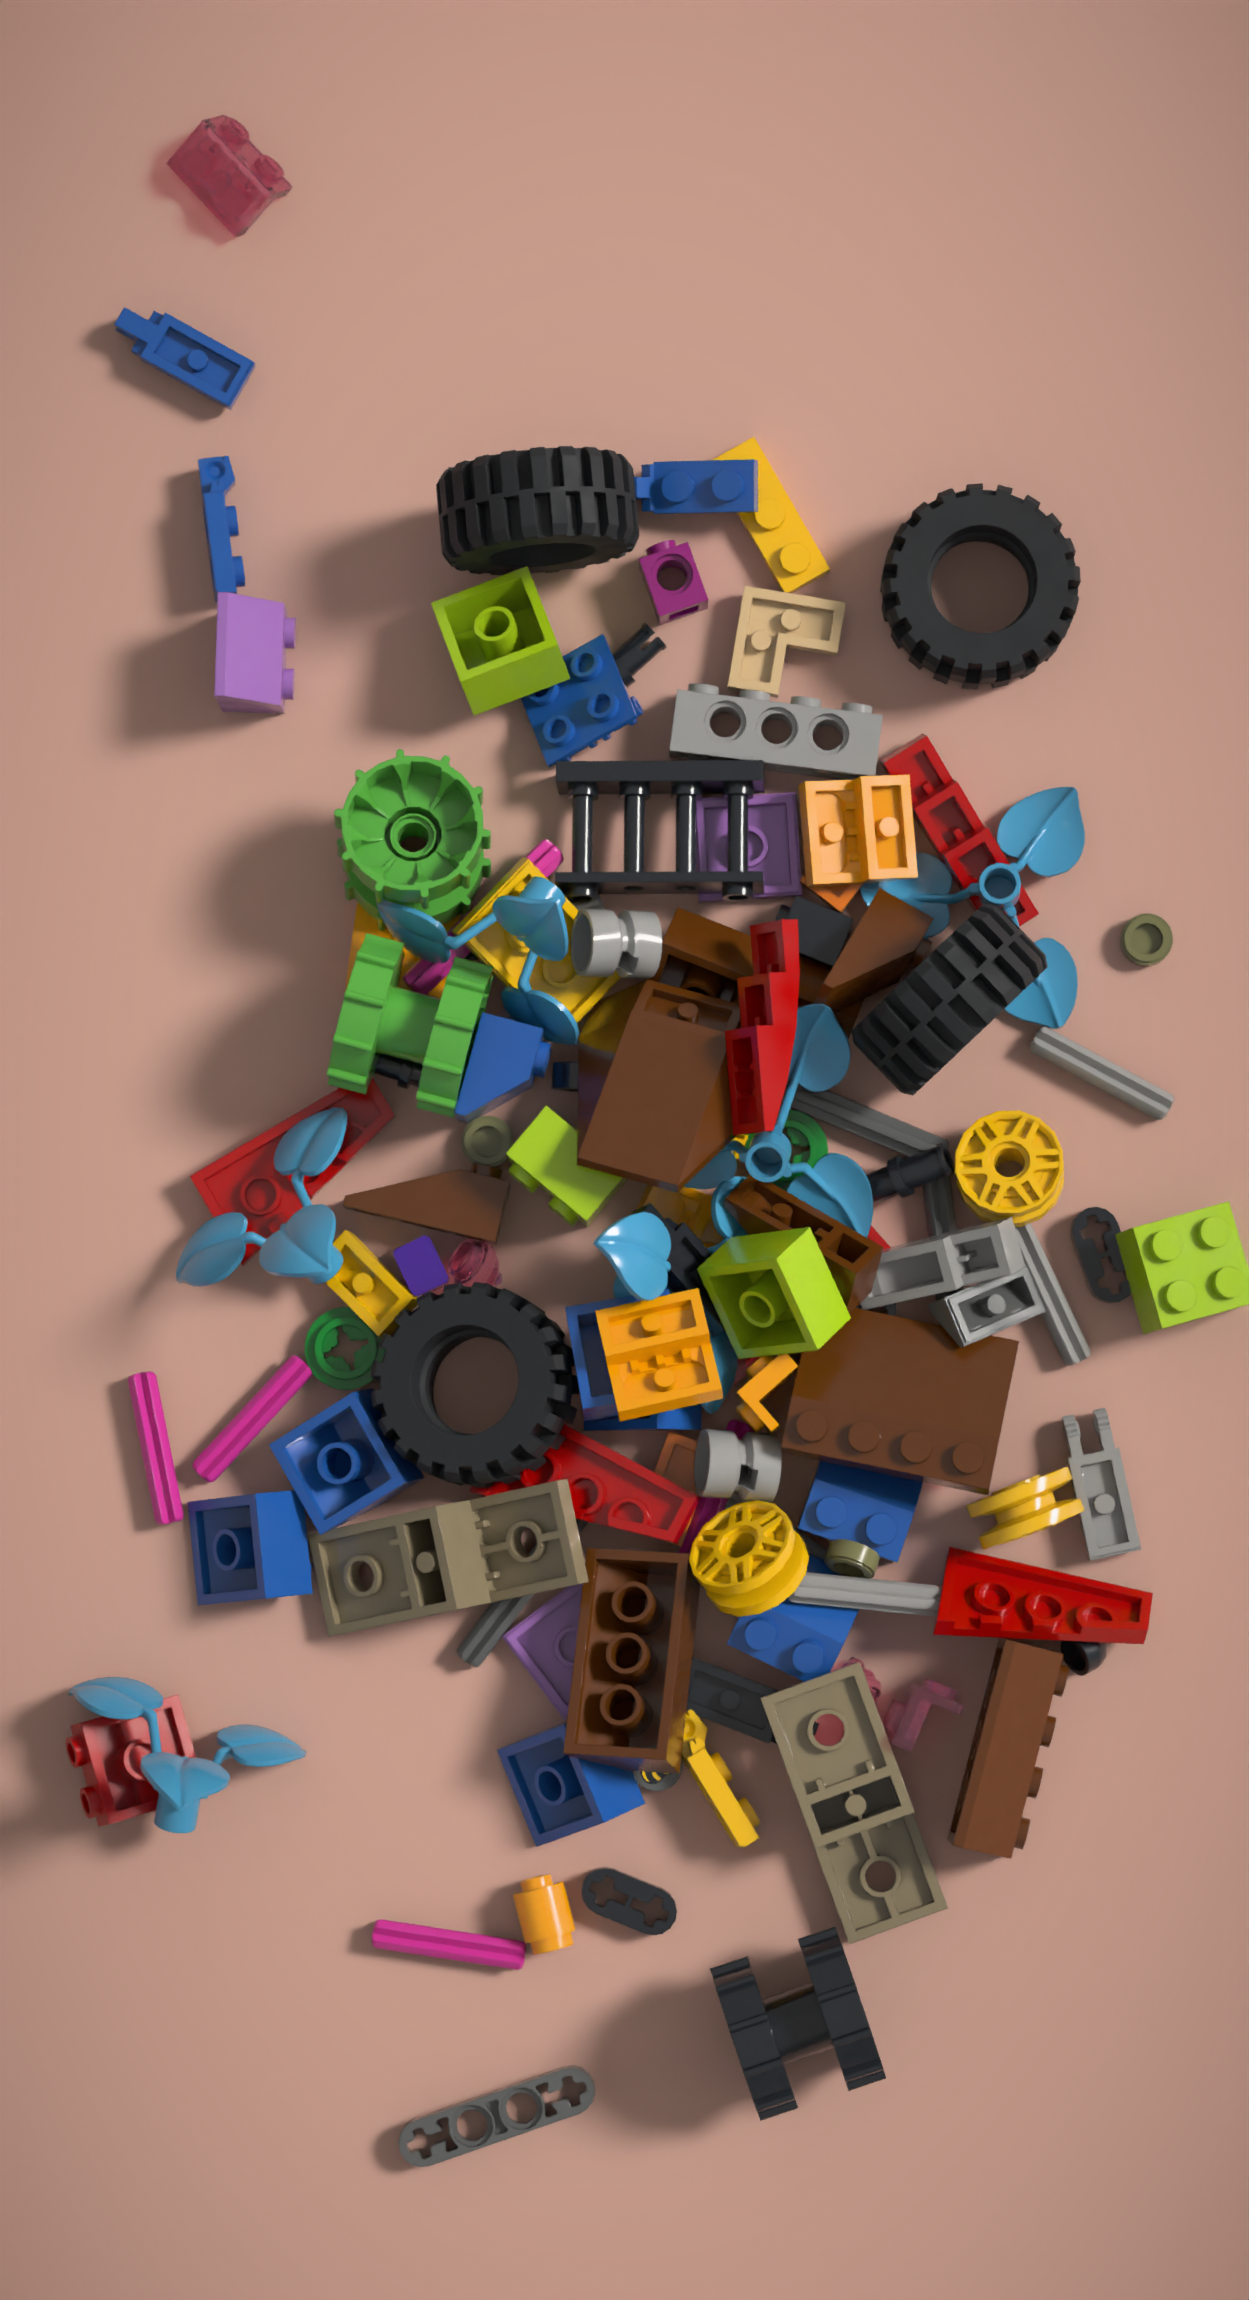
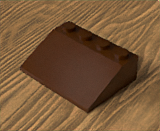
[781,1308,1019,1495]

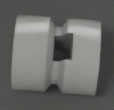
[570,909,662,979]
[694,1429,782,1502]

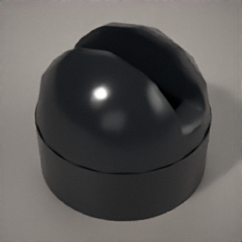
[1061,1641,1107,1676]

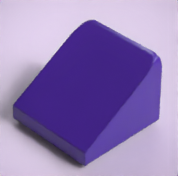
[393,1235,450,1296]

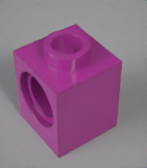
[639,540,708,625]

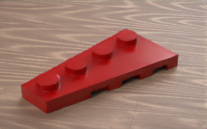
[190,1077,396,1266]
[469,1424,702,1544]
[933,1547,1153,1644]

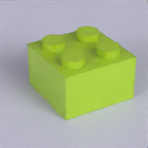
[431,566,570,716]
[506,1106,628,1227]
[1115,1201,1249,1335]
[697,1227,851,1359]

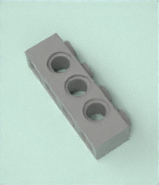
[669,683,883,780]

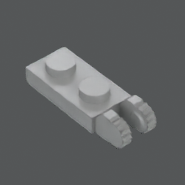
[1062,1408,1141,1561]

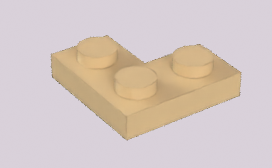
[727,586,846,698]

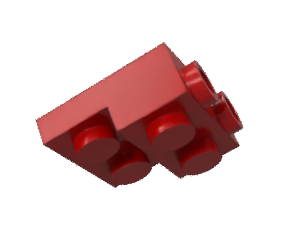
[65,1694,196,1827]

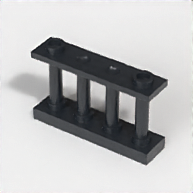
[555,760,765,902]

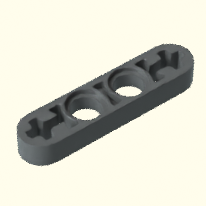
[399,2065,595,2167]

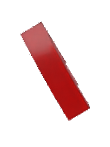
[880,734,1039,926]
[725,919,800,1136]

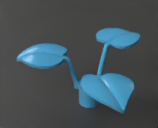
[860,787,1085,1029]
[376,876,579,1045]
[685,1004,873,1238]
[176,1107,348,1287]
[593,1176,749,1414]
[69,1677,306,1833]

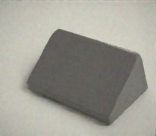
[928,1263,1046,1348]

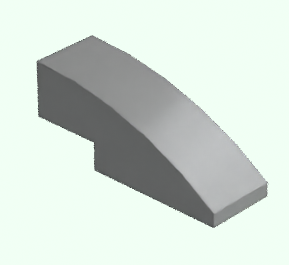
[861,1217,1025,1310]

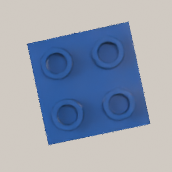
[521,634,643,768]

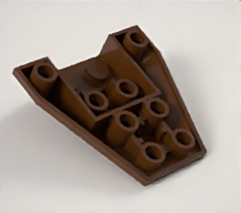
[577,979,741,1193]

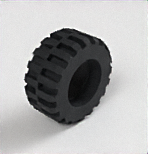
[436,446,639,575]
[880,483,1081,690]
[851,902,1048,1096]
[370,1282,580,1488]

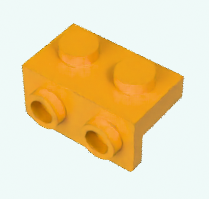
[736,1354,798,1434]

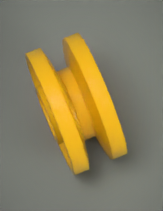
[955,1110,1064,1227]
[966,1466,1085,1550]
[689,1500,809,1617]

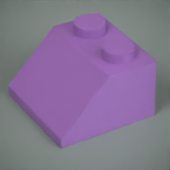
[214,592,296,713]

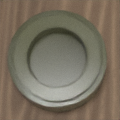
[1120,913,1173,967]
[461,1116,514,1168]
[824,1539,880,1579]

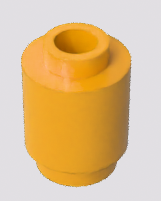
[512,1873,576,1955]

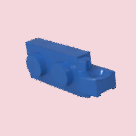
[114,307,256,411]
[198,456,245,602]
[634,459,758,515]

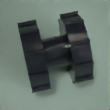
[710,1927,886,2121]

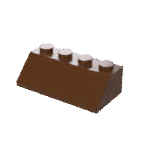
[648,907,865,1090]
[563,1548,700,1774]
[947,1638,1069,1859]

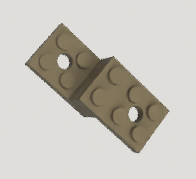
[308,1479,589,1637]
[760,1662,948,1944]

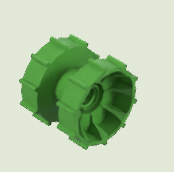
[334,749,491,931]
[326,933,493,1118]

